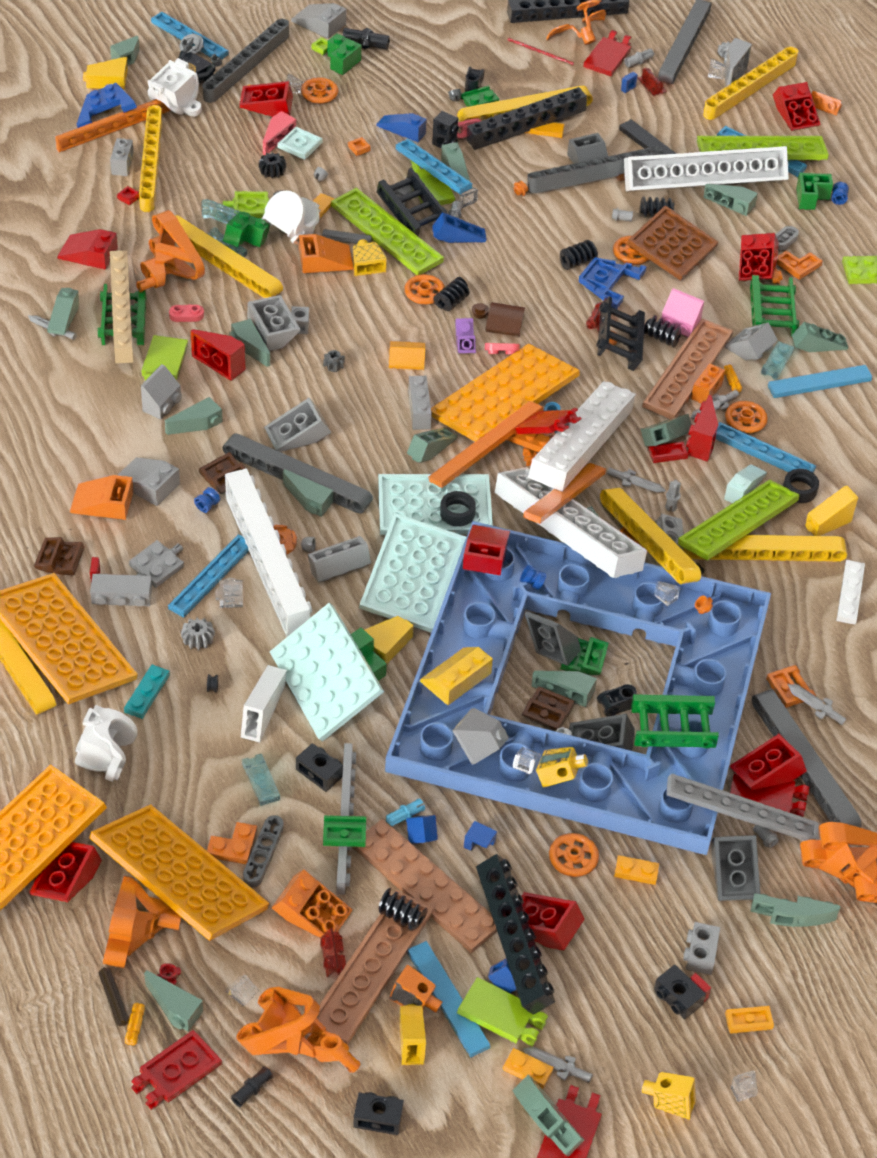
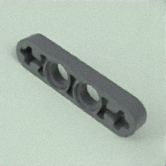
[243,815,284,888]

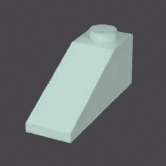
[724,464,767,503]

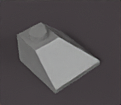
[452,708,509,765]

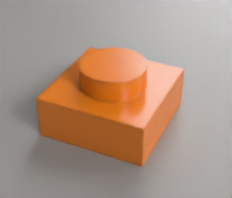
[348,137,371,156]

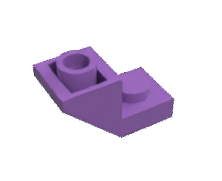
[455,318,476,353]

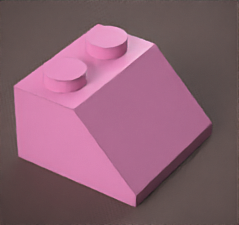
[661,288,704,337]

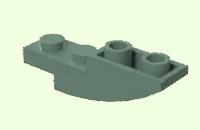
[750,893,840,927]
[512,1074,584,1156]

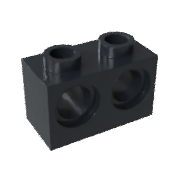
[432,111,459,149]

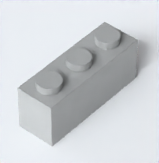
[408,375,431,430]
[308,536,371,582]
[90,574,152,606]

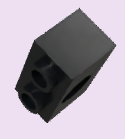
[296,743,343,792]
[654,964,706,1020]
[353,1092,404,1135]

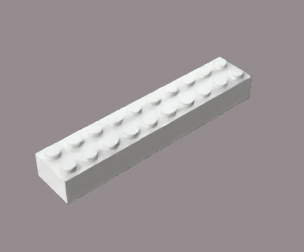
[624,146,788,191]
[528,381,636,491]
[495,467,647,578]
[225,468,312,637]

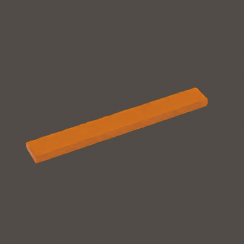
[55,99,171,152]
[428,401,543,488]
[523,463,606,524]

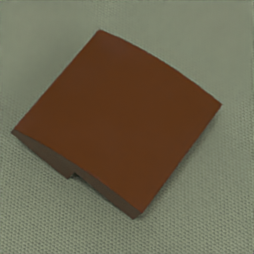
[485,302,525,337]
[199,452,251,494]
[34,537,85,575]
[522,686,575,730]

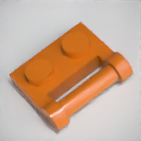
[766,665,816,708]

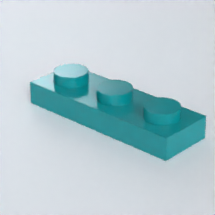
[124,664,170,719]

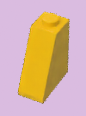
[83,57,128,90]
[805,485,858,536]
[364,616,414,664]
[399,1004,426,1065]

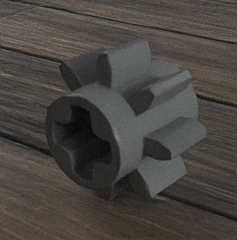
[323,350,345,372]

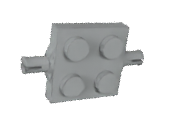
[129,540,184,588]

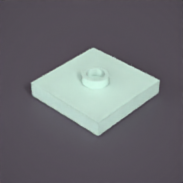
[278,127,323,160]

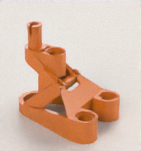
[136,210,205,292]
[800,822,877,903]
[103,876,181,968]
[236,987,361,1073]

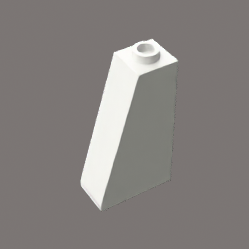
[241,665,287,743]

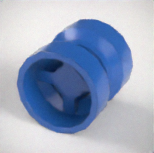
[831,182,849,205]
[194,487,220,513]
[520,565,546,590]

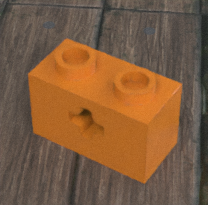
[691,363,725,403]

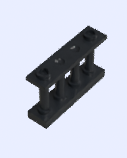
[376,168,448,237]
[596,296,645,371]

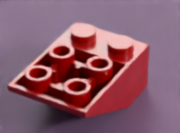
[773,82,821,131]
[739,233,779,281]
[686,395,718,462]
[463,525,510,576]

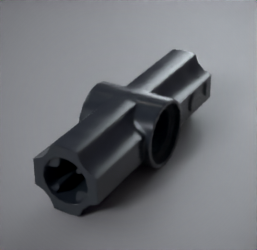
[342,28,390,50]

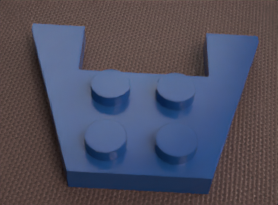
[76,83,137,128]
[578,257,647,309]

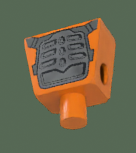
[389,964,443,1013]

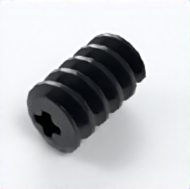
[640,197,674,218]
[559,240,598,270]
[433,277,470,311]
[644,315,681,348]
[378,888,428,931]

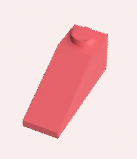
[263,111,296,155]

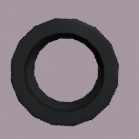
[783,468,819,503]
[440,491,476,527]

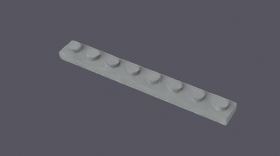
[336,743,356,895]
[667,774,818,841]

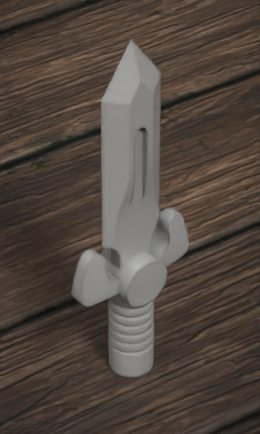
[28,315,77,340]
[691,390,739,418]
[607,467,666,492]
[788,684,846,725]
[522,1047,593,1083]

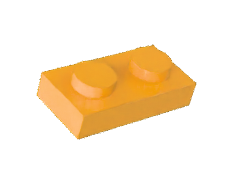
[614,855,659,885]
[725,1006,774,1034]
[503,1048,554,1089]

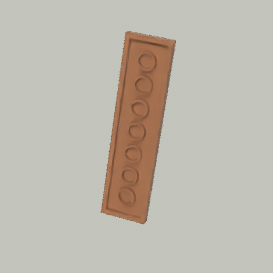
[642,318,733,419]
[352,819,497,954]
[316,890,434,1045]

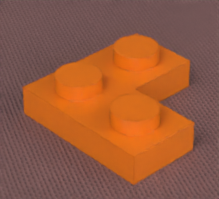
[776,251,823,280]
[207,822,257,864]

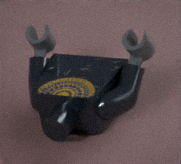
[178,39,222,84]

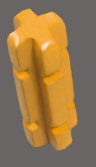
[724,364,742,393]
[125,1003,145,1046]

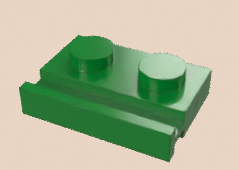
[461,86,499,107]
[323,815,366,847]

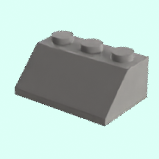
[247,295,300,351]

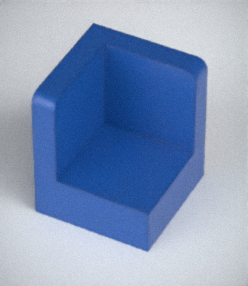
[406,815,438,843]
[464,821,497,851]
[488,958,516,993]

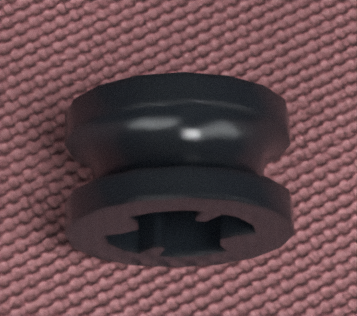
[207,674,219,693]

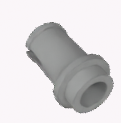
[612,208,633,222]
[753,825,779,848]

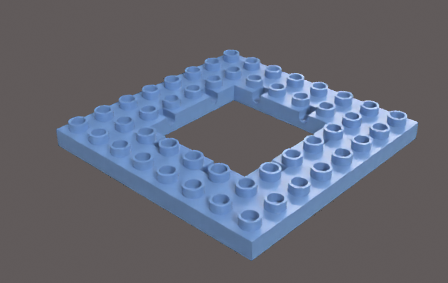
[385,521,771,855]

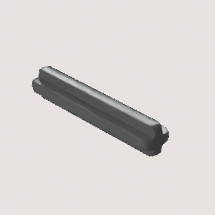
[322,229,372,244]

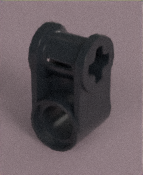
[465,66,485,92]
[597,684,637,717]

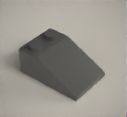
[525,611,581,666]
[569,713,635,751]
[711,835,760,901]

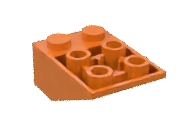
[299,234,353,273]
[70,475,134,520]
[272,869,353,943]

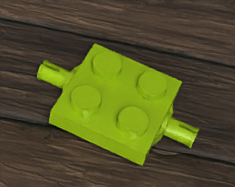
[223,191,269,219]

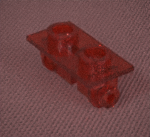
[637,68,667,96]
[586,298,607,333]
[320,928,346,977]

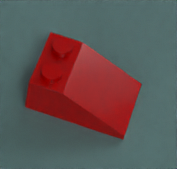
[239,81,293,117]
[57,229,118,270]
[191,329,246,381]
[729,734,807,790]
[29,842,102,902]
[521,892,585,951]

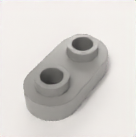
[775,226,799,250]

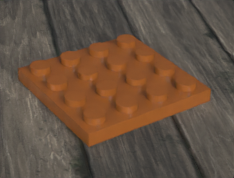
[627,205,718,281]

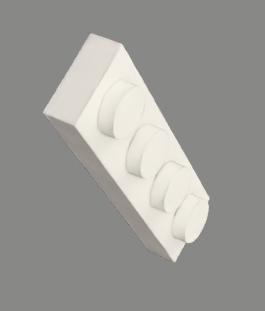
[836,560,865,625]

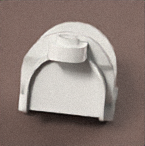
[148,58,202,117]
[262,191,321,245]
[75,705,138,782]

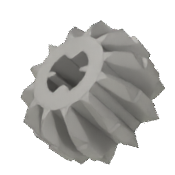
[181,617,215,651]

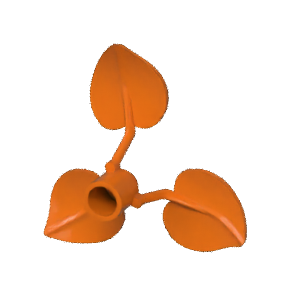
[546,0,606,45]

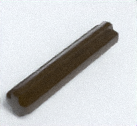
[98,967,129,1026]

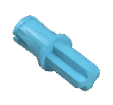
[386,798,425,826]

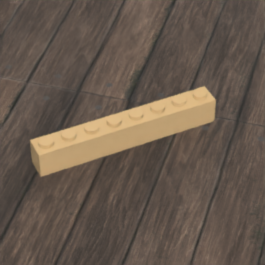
[110,250,133,363]

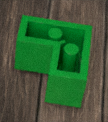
[327,33,362,75]
[796,173,833,210]
[223,211,270,247]
[350,628,387,681]

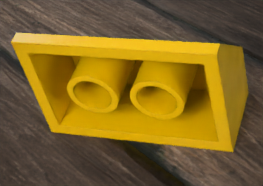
[420,647,493,705]

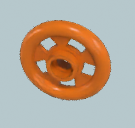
[301,77,338,103]
[613,236,649,265]
[404,274,445,304]
[725,401,768,433]
[549,833,599,877]

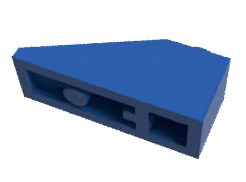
[377,113,427,142]
[432,212,487,243]

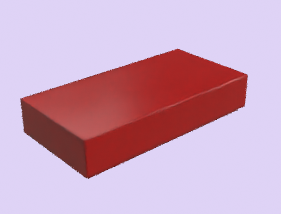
[648,441,689,463]

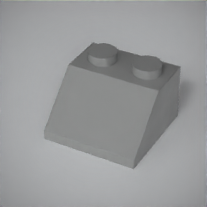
[725,322,778,360]
[141,364,182,420]

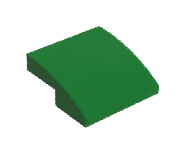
[560,637,609,675]

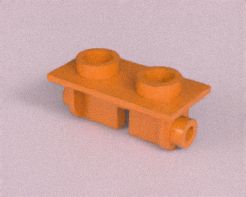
[811,90,842,116]

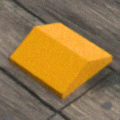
[389,341,425,370]

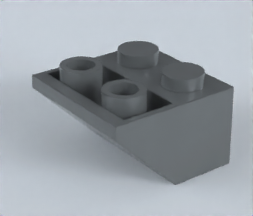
[567,133,608,164]

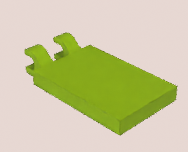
[410,160,455,205]
[141,335,188,381]
[457,977,548,1046]

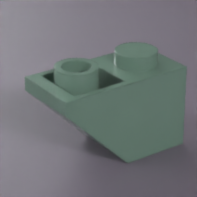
[110,36,140,65]

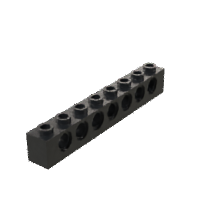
[507,0,629,23]
[467,87,587,150]
[476,854,555,1015]

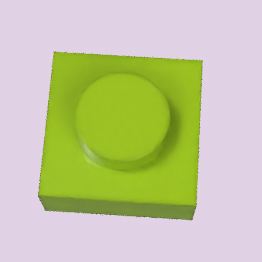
[311,37,328,55]

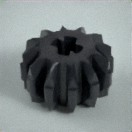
[258,152,286,179]

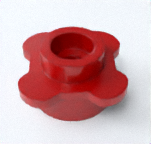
[157,963,181,985]

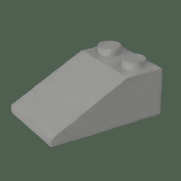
[291,3,346,39]
[724,38,752,87]
[264,398,331,452]
[118,457,180,506]

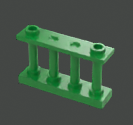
[750,275,799,337]
[98,284,147,345]
[631,694,719,748]

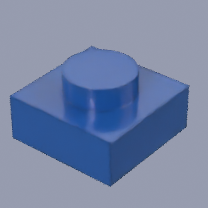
[621,72,638,93]

